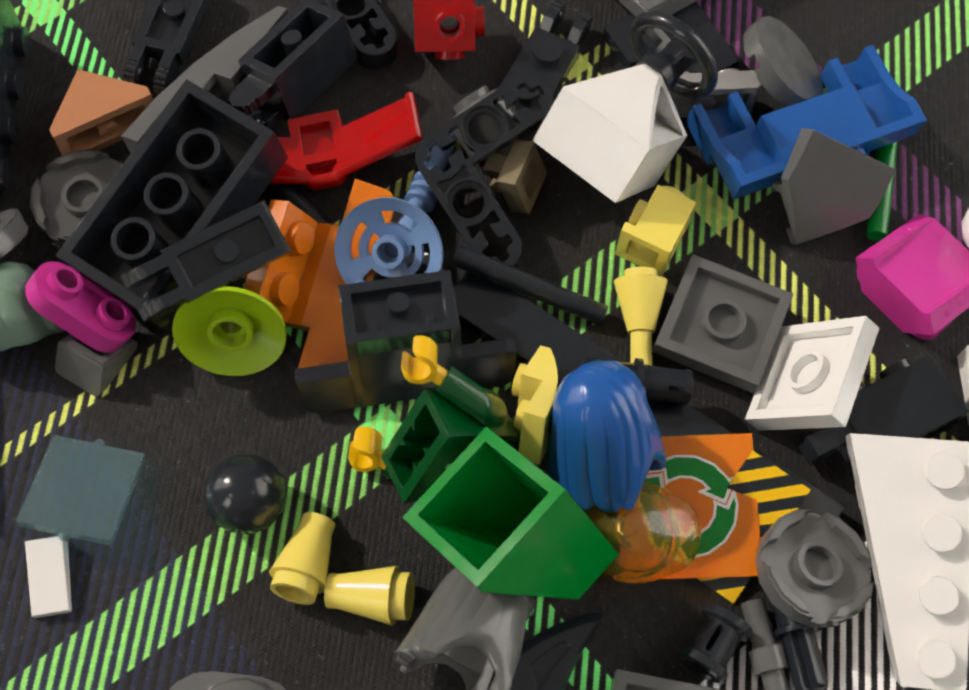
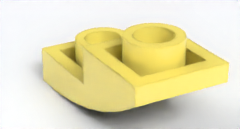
[512,345,558,465]

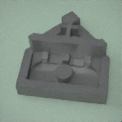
[772,128,896,245]

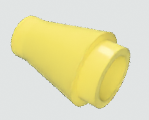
[269,512,336,605]
[324,565,415,626]

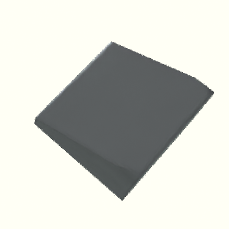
[55,334,138,397]

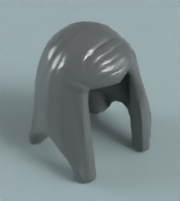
[395,567,536,690]

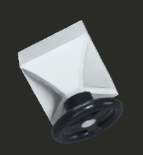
[532,11,718,203]

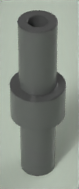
[741,598,790,690]

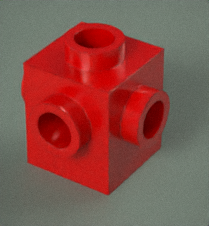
[413,0,485,60]

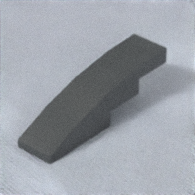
[121,6,288,153]

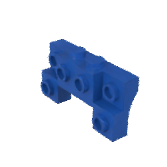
[686,45,927,200]

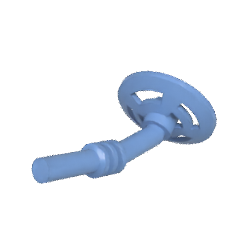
[334,132,458,284]

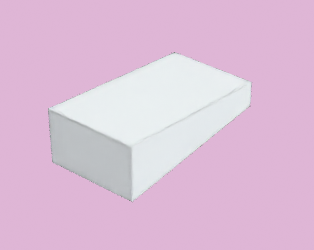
[25,535,72,618]

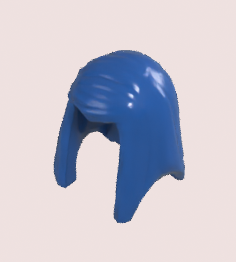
[546,361,666,513]

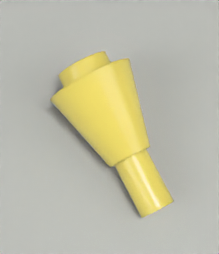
[614,267,668,366]

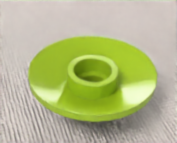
[172,286,287,376]

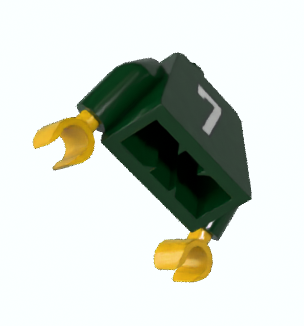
[348,335,521,504]

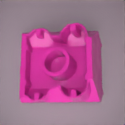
[856,214,969,340]

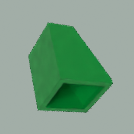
[402,427,619,599]

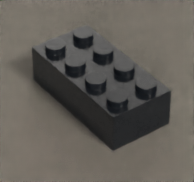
[55,79,288,330]

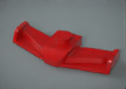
[270,92,423,191]

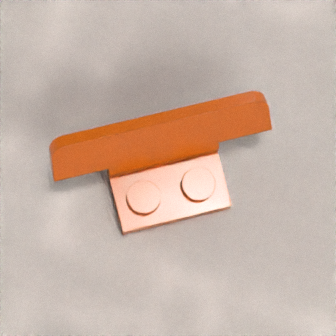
[243,179,394,379]

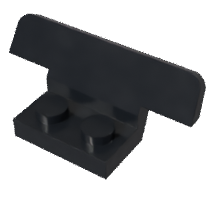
[295,270,516,413]

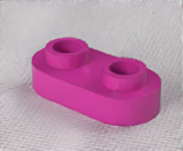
[25,261,136,353]

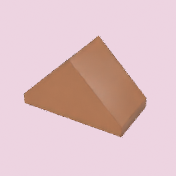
[49,69,153,156]

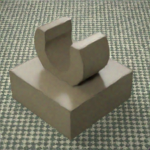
[481,139,547,215]

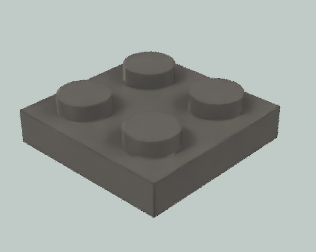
[652,254,793,394]

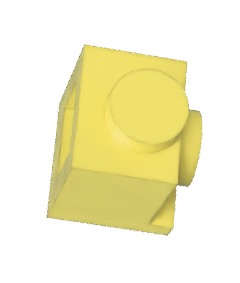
[615,185,697,276]

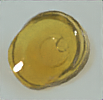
[587,481,701,584]

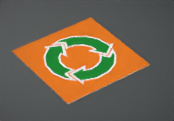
[614,433,760,581]

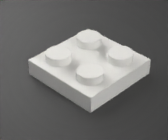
[745,316,879,431]

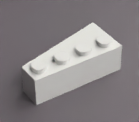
[845,433,969,690]

